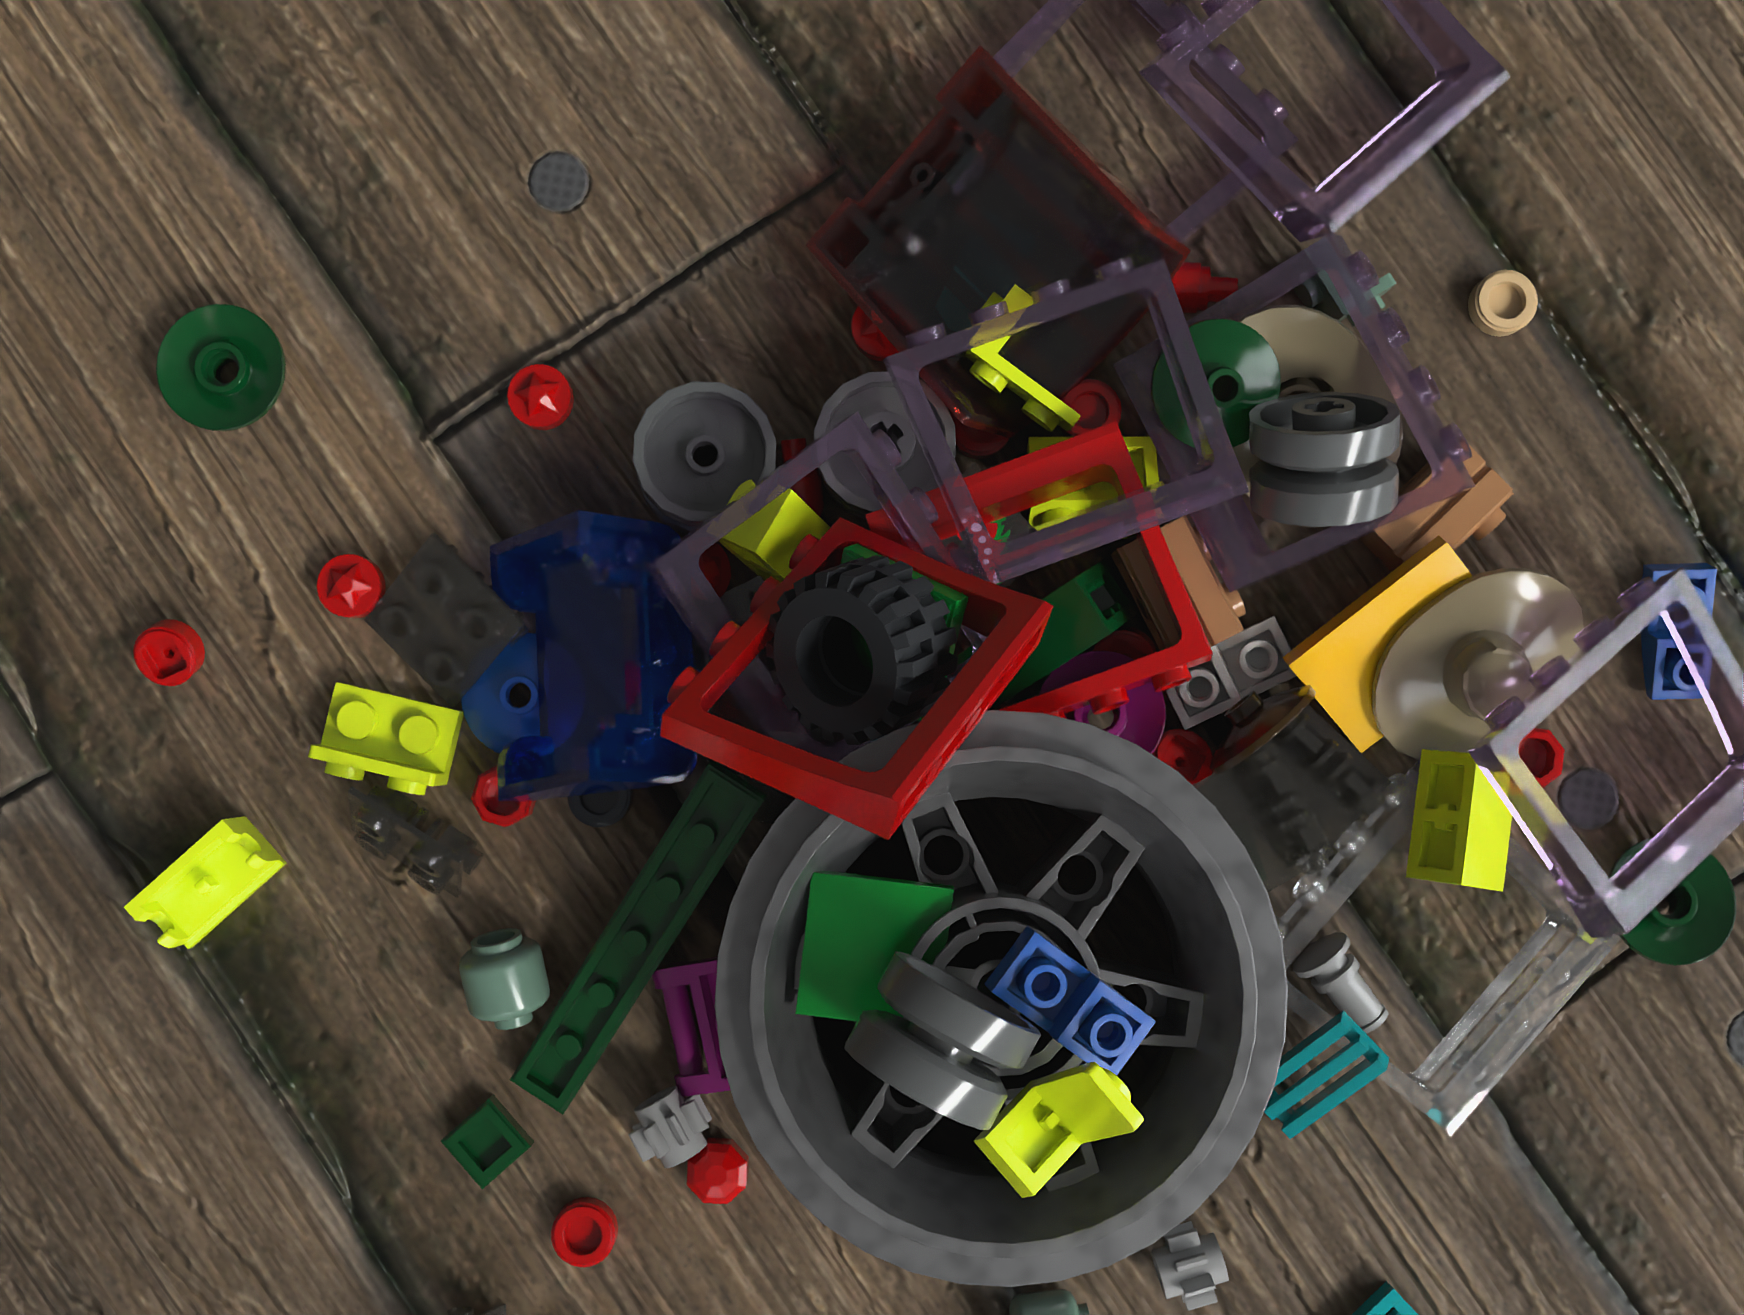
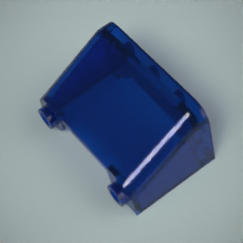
[490,510,698,802]

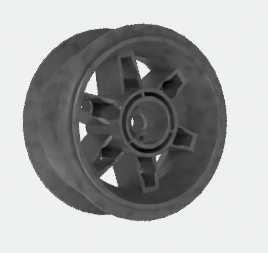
[715,710,1288,1287]

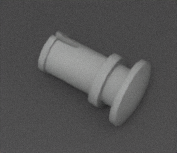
[1293,932,1389,1034]

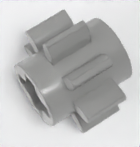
[628,1086,712,1168]
[1151,1221,1229,1311]

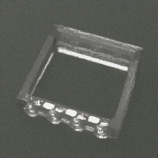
[1275,760,1621,1135]

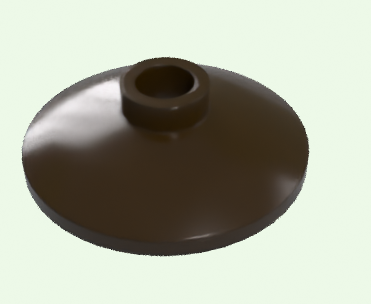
[1209,685,1316,775]

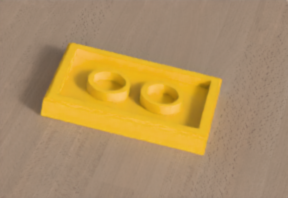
[1282,535,1472,753]

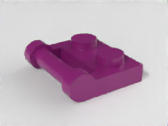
[652,957,731,1097]

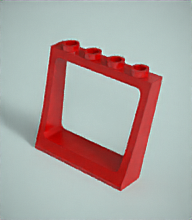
[865,421,1213,719]
[660,517,1054,840]

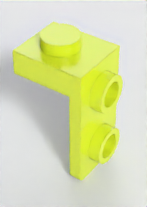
[965,284,1081,432]
[974,1062,1144,1198]

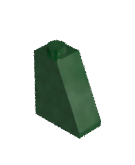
[955,559,1139,711]

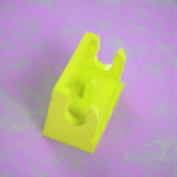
[706,480,831,582]
[1406,749,1519,892]
[124,816,287,949]

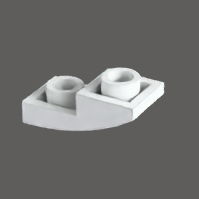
[1165,616,1296,730]

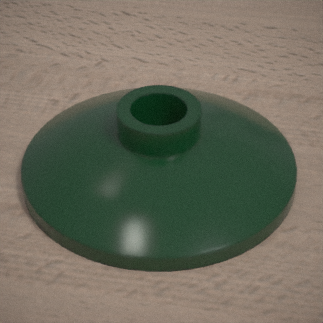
[156,304,286,431]
[1150,318,1281,451]
[1605,836,1737,966]

